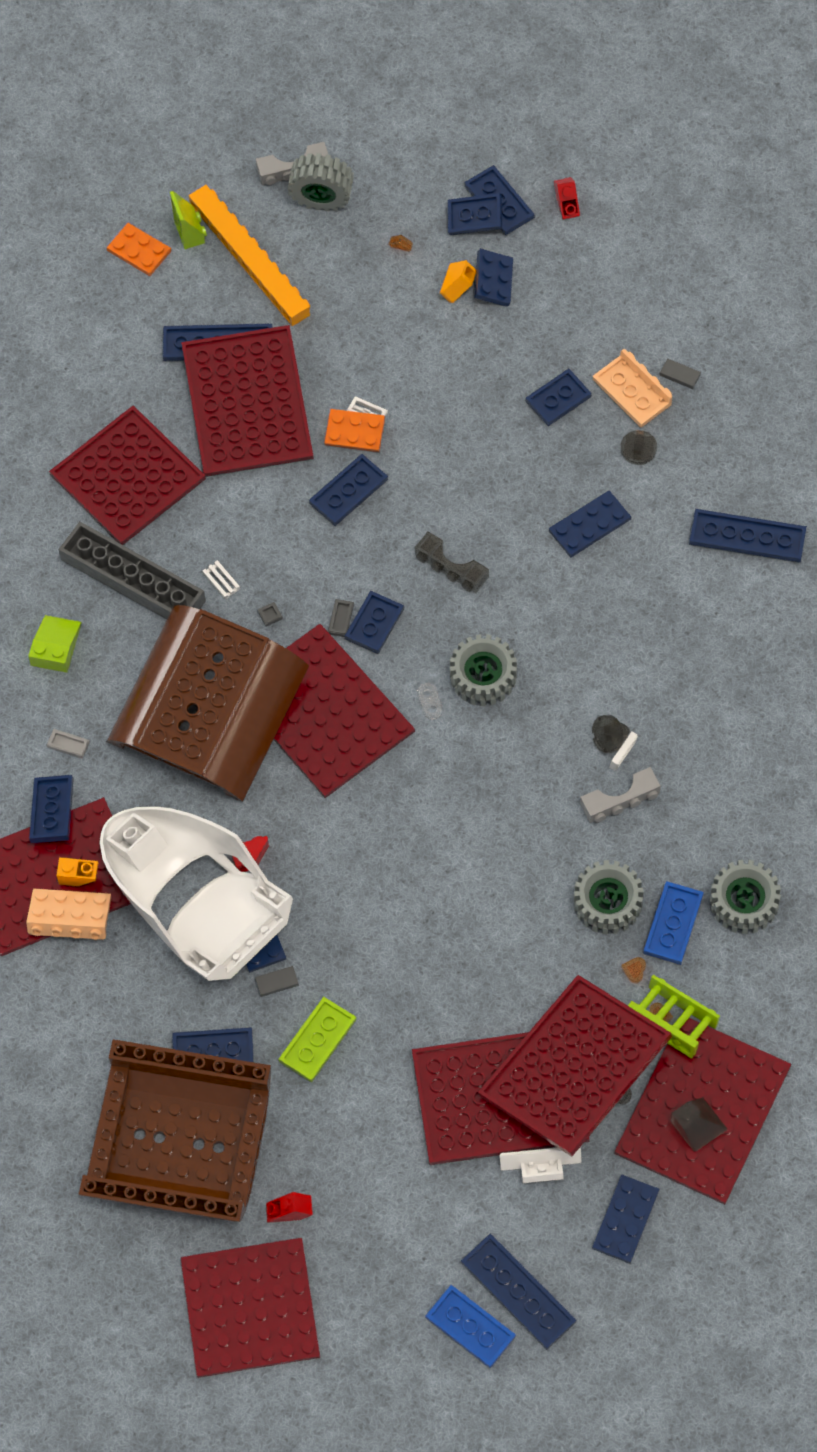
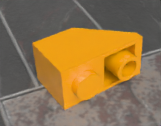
[440,260,476,303]
[56,857,98,886]

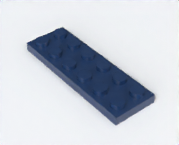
[163,323,273,361]
[689,509,807,563]
[461,1233,577,1350]

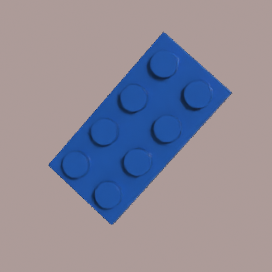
[643,881,704,965]
[425,1285,516,1368]

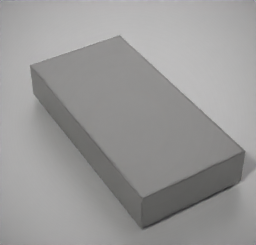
[47,729,90,759]

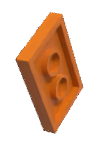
[107,223,171,276]
[324,409,385,452]

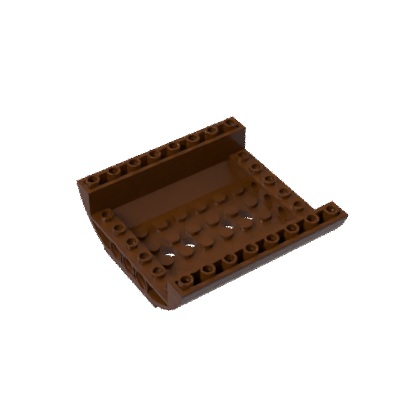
[106,605,309,802]
[78,1039,271,1222]

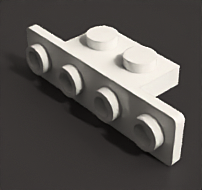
[500,1147,581,1183]

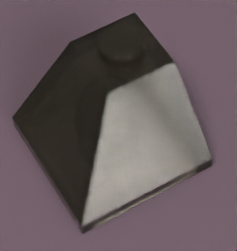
[670,1097,727,1152]

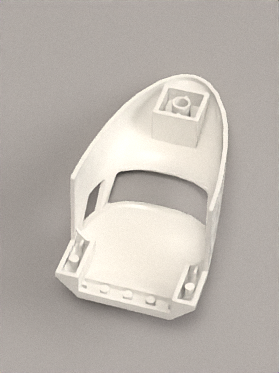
[100,807,293,981]

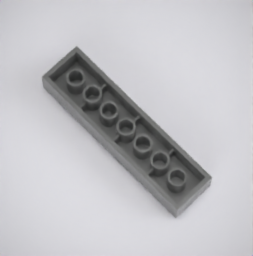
[58,521,206,619]

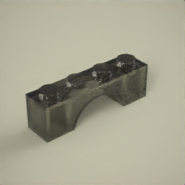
[415,531,489,593]

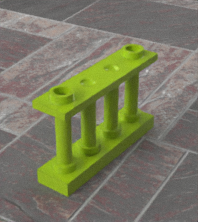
[628,975,720,1058]

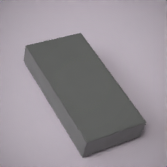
[660,358,701,389]
[328,599,354,637]
[255,966,299,997]

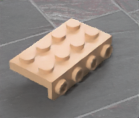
[593,349,672,428]
[27,889,111,940]

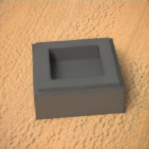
[257,602,283,627]

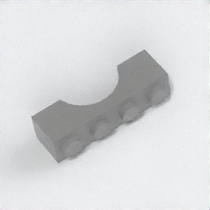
[256,142,328,185]
[580,767,661,823]

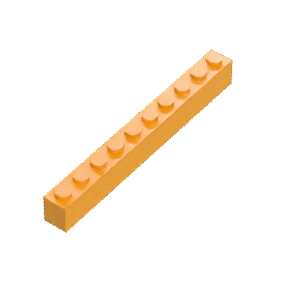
[189,185,310,327]

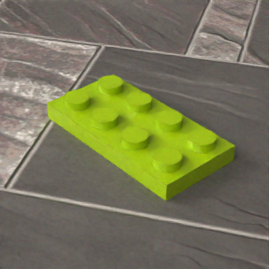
[278,997,357,1083]

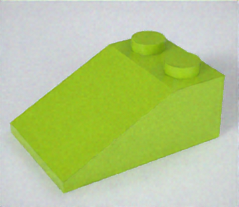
[170,191,207,249]
[28,615,82,673]

